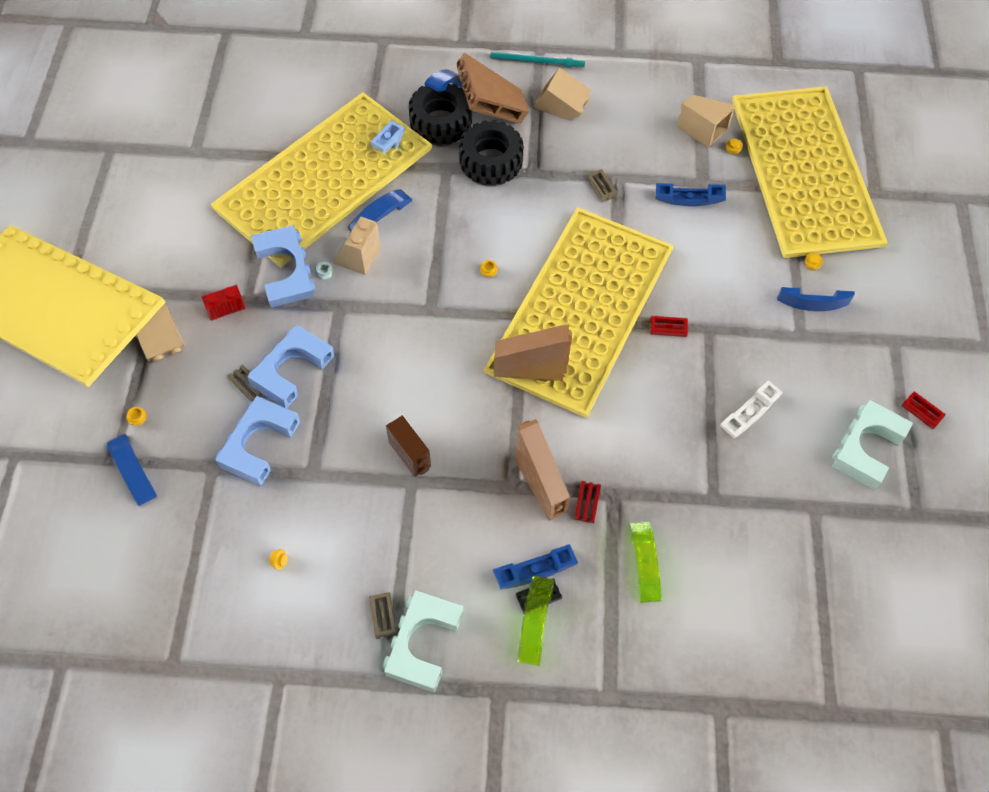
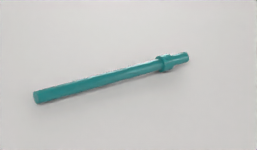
[490,52,585,68]

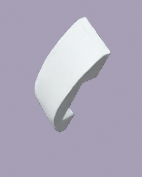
[720,381,783,438]

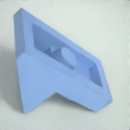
[371,120,405,154]

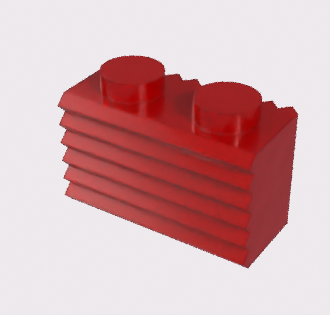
[201,284,246,321]

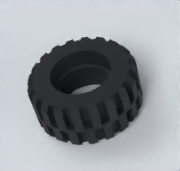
[408,83,472,146]
[459,120,524,186]

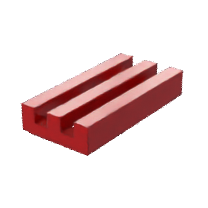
[650,316,688,337]
[901,391,946,429]
[574,481,601,524]

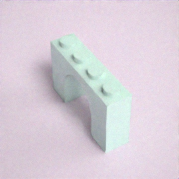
[832,400,913,490]
[383,590,464,693]

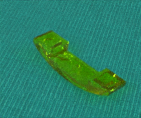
[629,521,662,603]
[518,576,554,666]

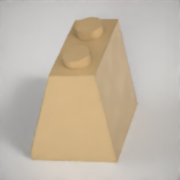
[533,67,591,121]
[677,95,735,148]
[333,217,381,275]
[136,303,185,362]

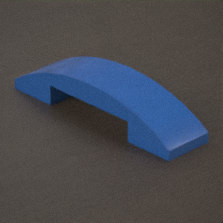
[424,69,463,91]
[656,183,726,206]
[348,189,412,231]
[777,287,855,311]
[107,433,157,506]
[493,544,578,590]

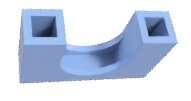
[251,225,316,308]
[247,325,334,409]
[216,396,300,486]

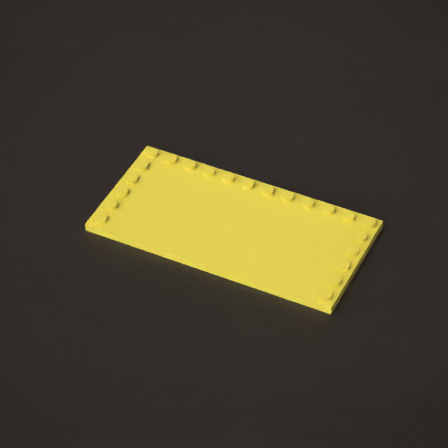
[732,86,888,258]
[210,92,432,268]
[484,207,674,418]
[0,225,165,387]

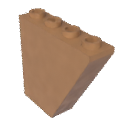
[456,53,529,124]
[494,325,572,381]
[515,419,570,521]

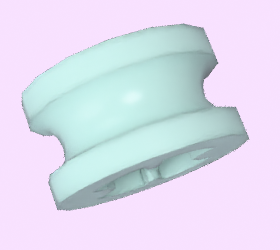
[316,262,333,279]

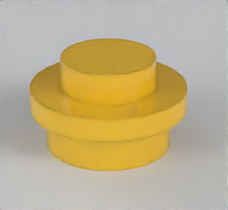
[726,139,743,155]
[804,253,823,270]
[480,260,498,277]
[126,407,147,426]
[269,549,288,570]

